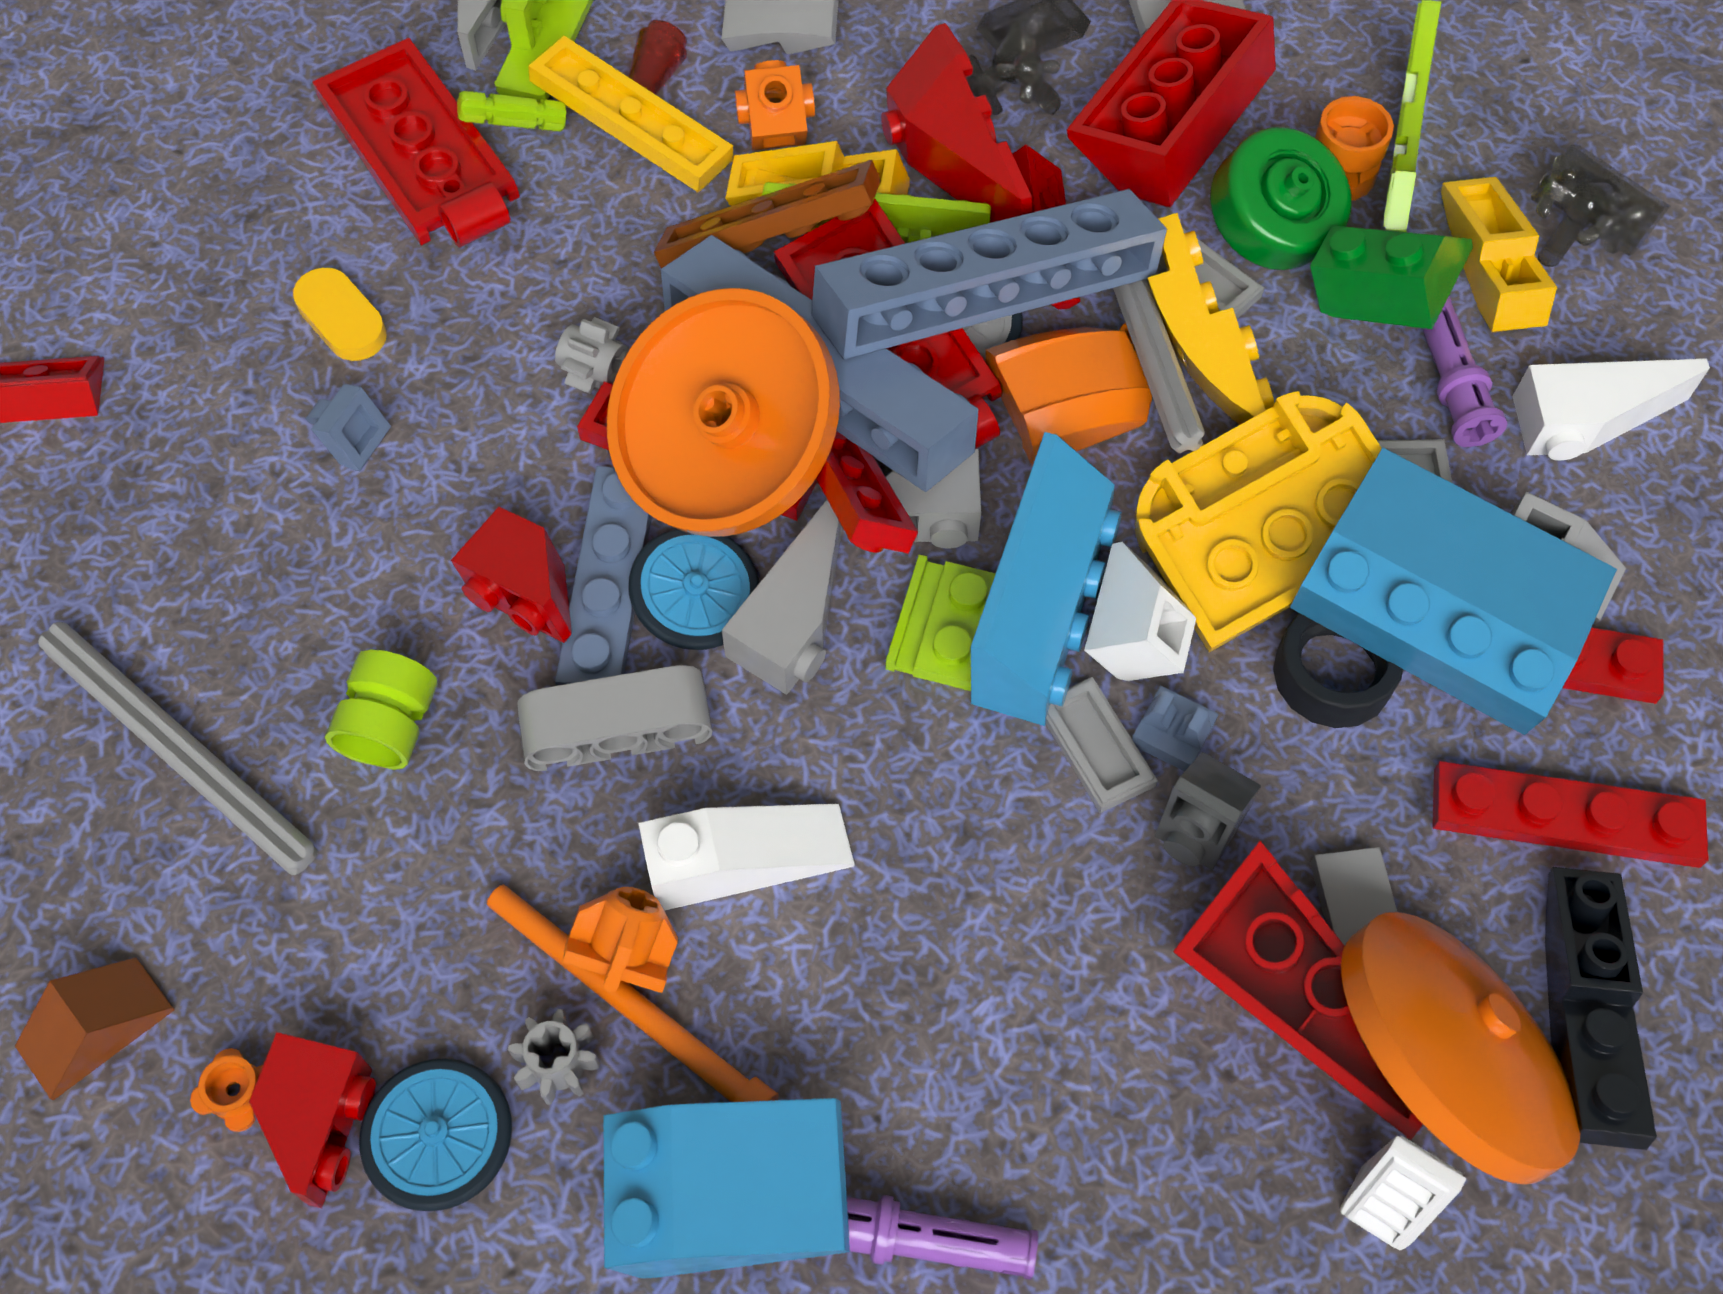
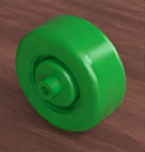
[1210,127,1352,270]

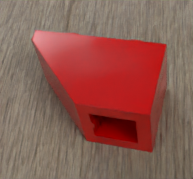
[451,507,572,643]
[249,1032,376,1208]

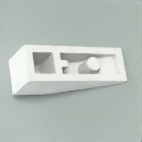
[1512,358,1710,461]
[638,804,854,910]

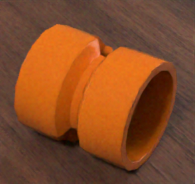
[1315,96,1394,201]

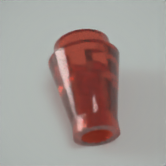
[628,20,687,95]

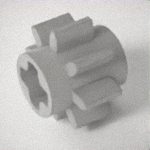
[555,317,629,394]
[508,1009,600,1105]

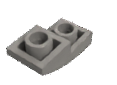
[721,0,839,54]

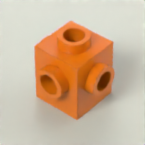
[735,60,815,151]

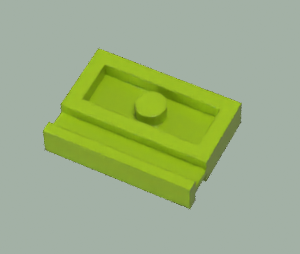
[885,555,996,691]

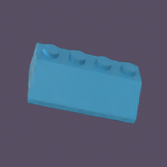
[971,432,1122,726]

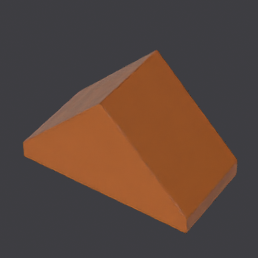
[15,957,175,1100]

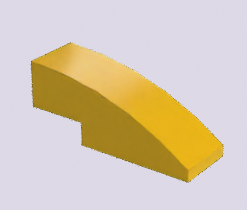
[725,141,910,206]
[1441,177,1557,332]

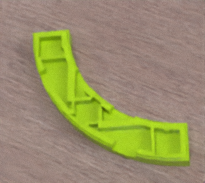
[1383,0,1441,232]

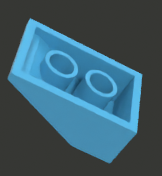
[603,1098,850,1279]

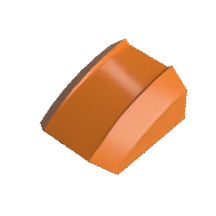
[985,327,1152,466]

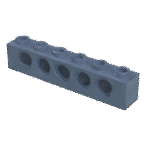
[811,189,1167,359]

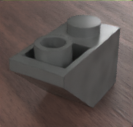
[1155,752,1262,871]

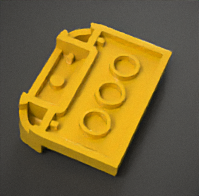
[1134,391,1382,653]

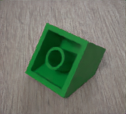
[1310,225,1473,329]

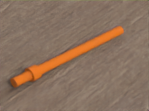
[487,884,779,1102]

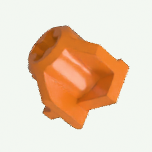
[562,887,678,993]

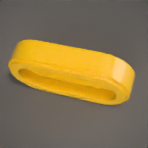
[293,268,387,361]

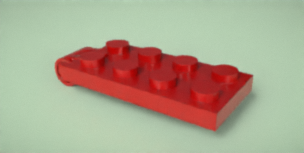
[312,38,520,248]
[774,198,1002,449]

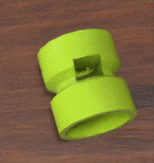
[325,649,438,770]

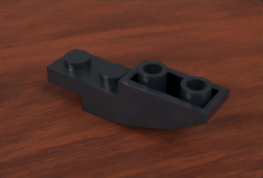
[1545,867,1657,1150]

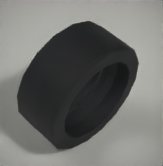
[1273,613,1403,728]

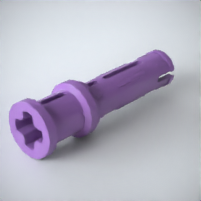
[1423,295,1508,447]
[847,1195,1038,1280]

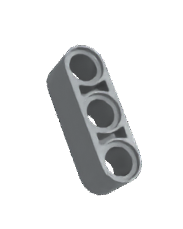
[517,665,713,771]

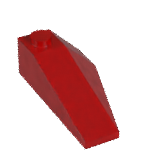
[881,23,1032,223]

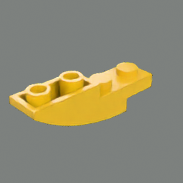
[1148,213,1275,425]

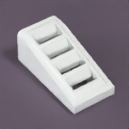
[1340,1135,1467,1250]

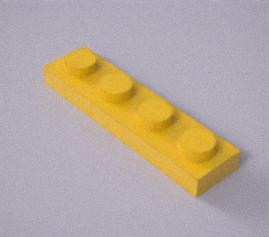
[528,36,734,193]

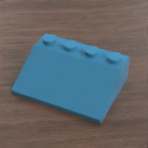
[1290,448,1617,735]

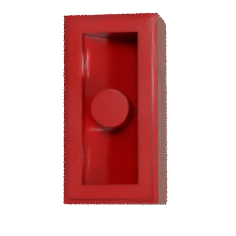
[0,356,104,423]

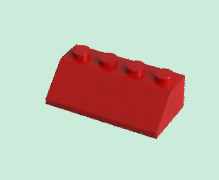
[1066,0,1276,208]

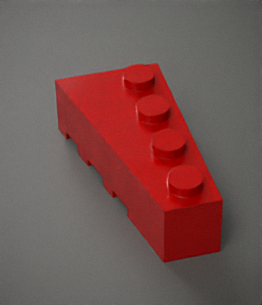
[1173,841,1423,1140]

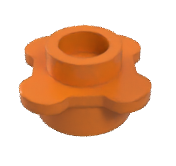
[190,1048,263,1132]

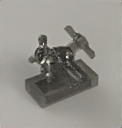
[966,0,1091,116]
[1530,144,1670,267]

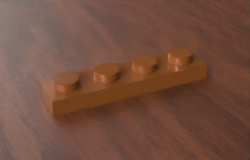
[653,160,881,269]

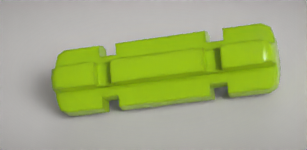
[457,91,566,132]

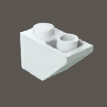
[1084,542,1196,681]

